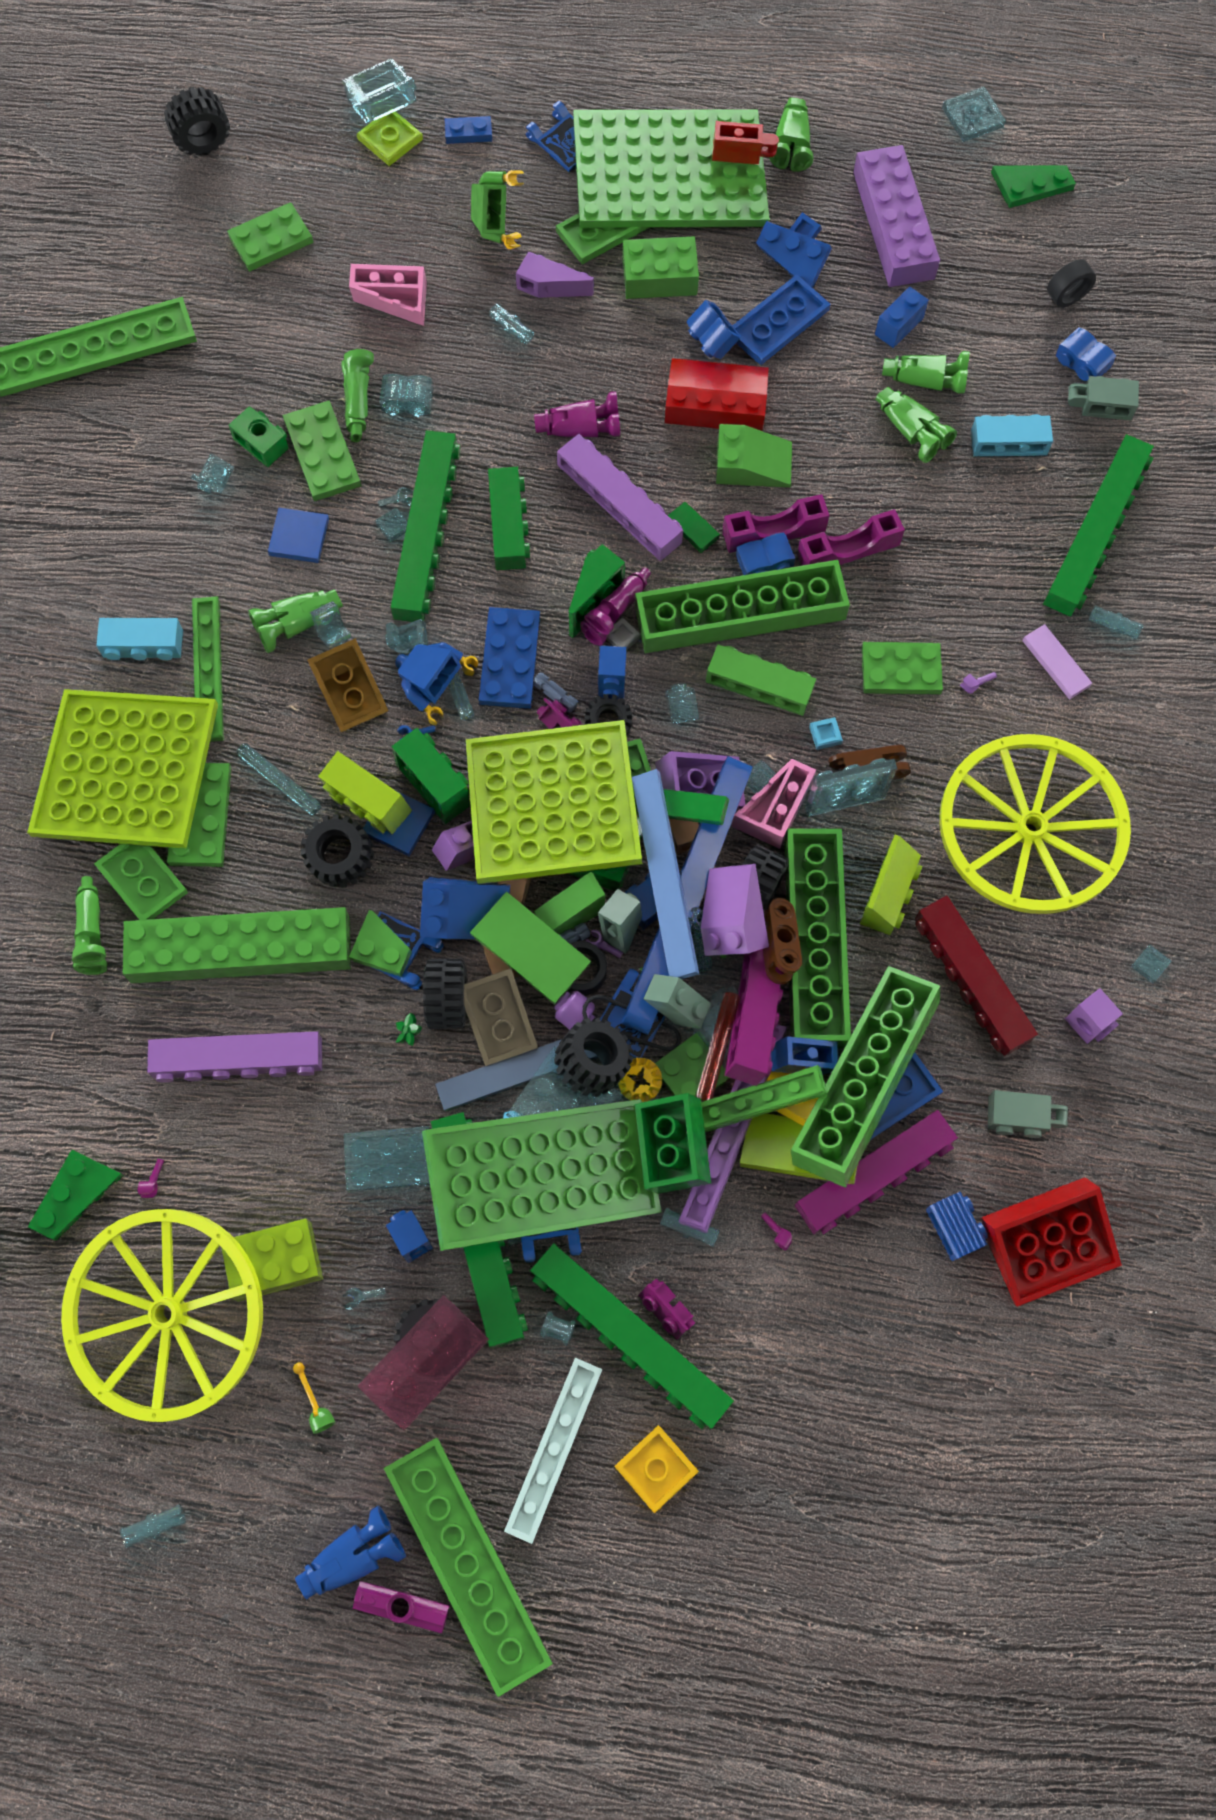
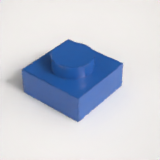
[789,212,822,239]

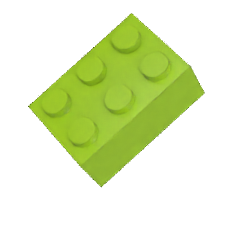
[318,751,412,834]
[221,1218,323,1302]

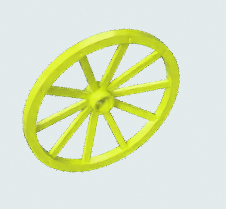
[939,734,1131,914]
[61,1209,263,1422]

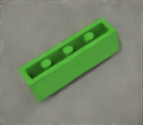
[706,645,816,716]

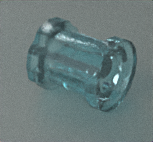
[540,1311,576,1346]

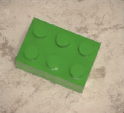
[623,236,699,299]

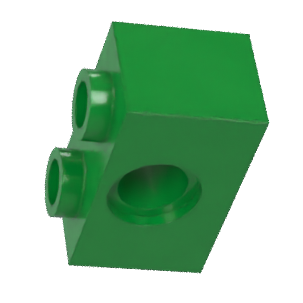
[228,406,289,468]

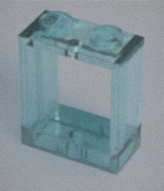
[342,58,416,124]

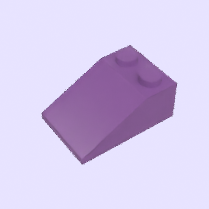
[655,751,746,809]
[701,864,769,956]

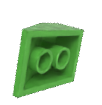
[716,424,792,488]

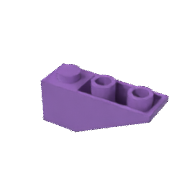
[516,252,594,298]
[432,821,475,871]

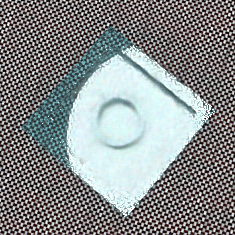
[942,87,1006,142]

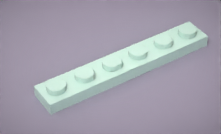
[504,1358,602,1544]

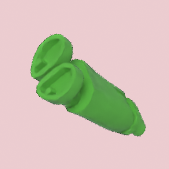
[769,97,814,172]
[341,349,374,442]
[882,351,970,394]
[875,387,957,463]
[248,589,343,653]
[72,876,107,975]

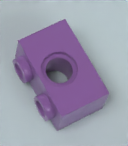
[1065,988,1123,1044]

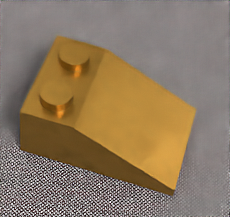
[307,639,389,732]

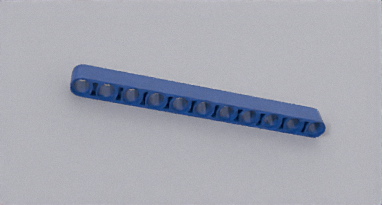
[621,756,753,1035]

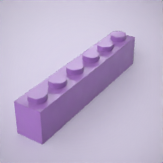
[557,434,683,561]
[147,1031,322,1082]

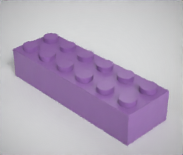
[853,145,940,287]

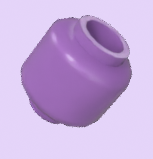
[554,991,596,1030]

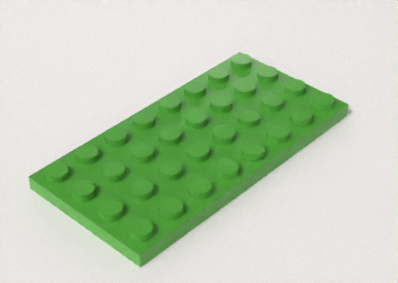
[422,1099,662,1251]

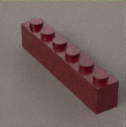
[915,895,1038,1057]

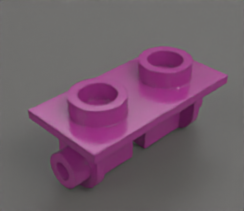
[537,698,583,729]
[638,1278,695,1340]

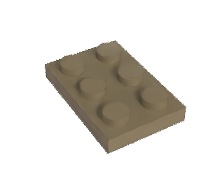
[464,968,538,1066]

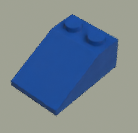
[420,877,511,939]

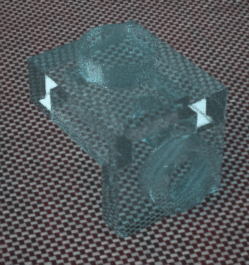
[191,453,235,494]
[310,601,351,648]
[385,619,428,654]
[665,683,699,724]

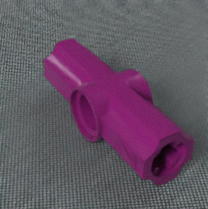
[353,1581,450,1634]

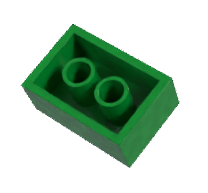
[391,728,471,824]
[635,1093,711,1194]

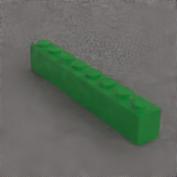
[390,430,461,624]
[1043,434,1154,617]
[430,1112,528,1349]
[530,1243,734,1430]

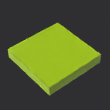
[357,107,423,166]

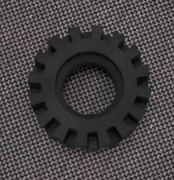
[585,694,632,735]

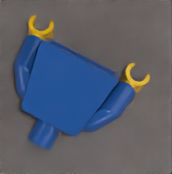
[395,642,478,725]

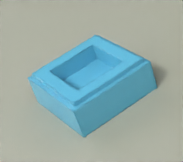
[809,717,843,750]

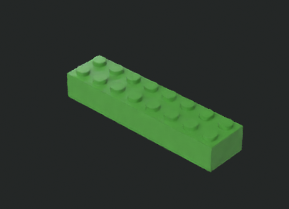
[635,560,850,653]
[784,829,851,1049]
[123,907,351,983]
[791,966,940,1188]

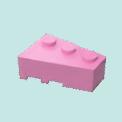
[349,264,427,326]
[731,759,816,849]

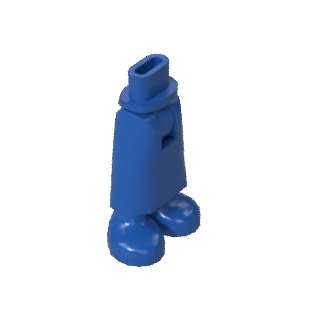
[295,1506,406,1599]

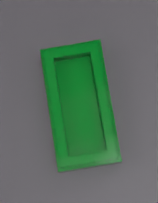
[667,502,720,553]

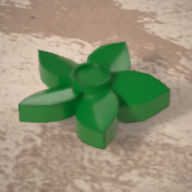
[395,1013,422,1046]

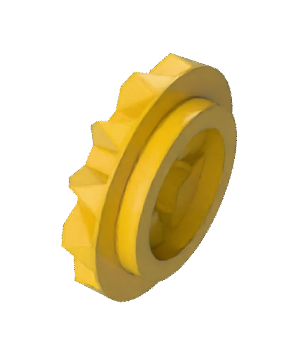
[618,1057,662,1102]

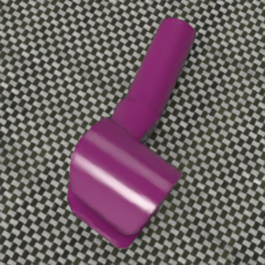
[138,1159,164,1198]
[761,1212,792,1250]

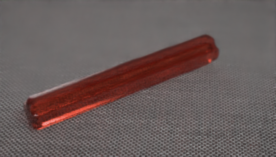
[696,992,740,1101]

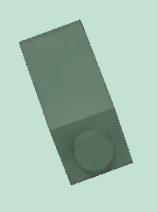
[598,889,642,954]

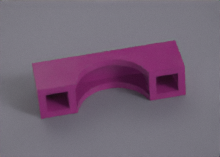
[722,494,830,553]
[797,509,905,566]

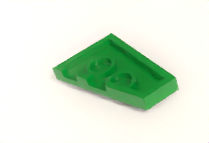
[991,165,1076,208]
[28,1150,124,1241]

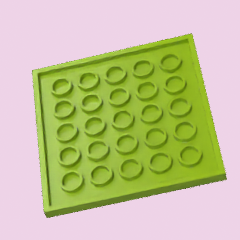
[27,689,218,849]
[466,720,642,884]

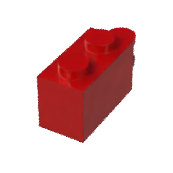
[712,121,779,165]

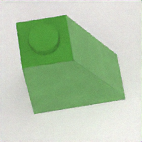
[534,872,605,934]

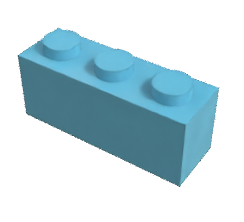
[971,414,1053,456]
[96,618,183,660]

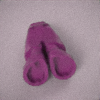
[534,391,621,437]
[580,567,651,646]

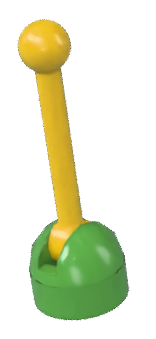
[293,1362,336,1434]

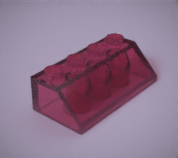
[357,1295,489,1431]

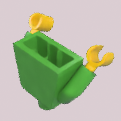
[471,170,524,250]

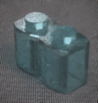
[379,374,434,417]

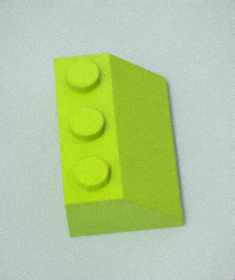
[860,835,922,935]

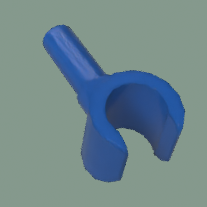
[397,725,436,739]

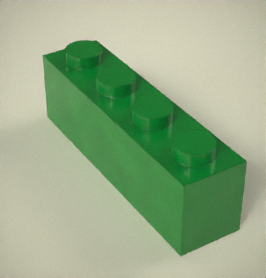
[488,467,530,570]

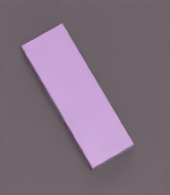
[1022,624,1092,700]

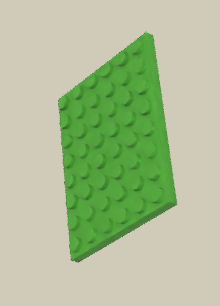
[573,109,770,228]

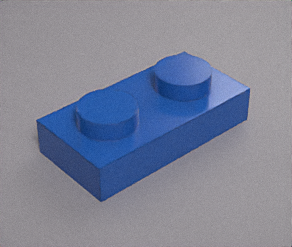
[444,116,493,144]

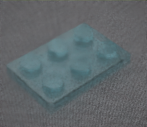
[344,1126,430,1192]

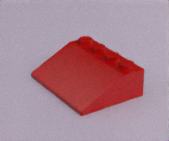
[664,358,769,431]
[981,1177,1122,1307]

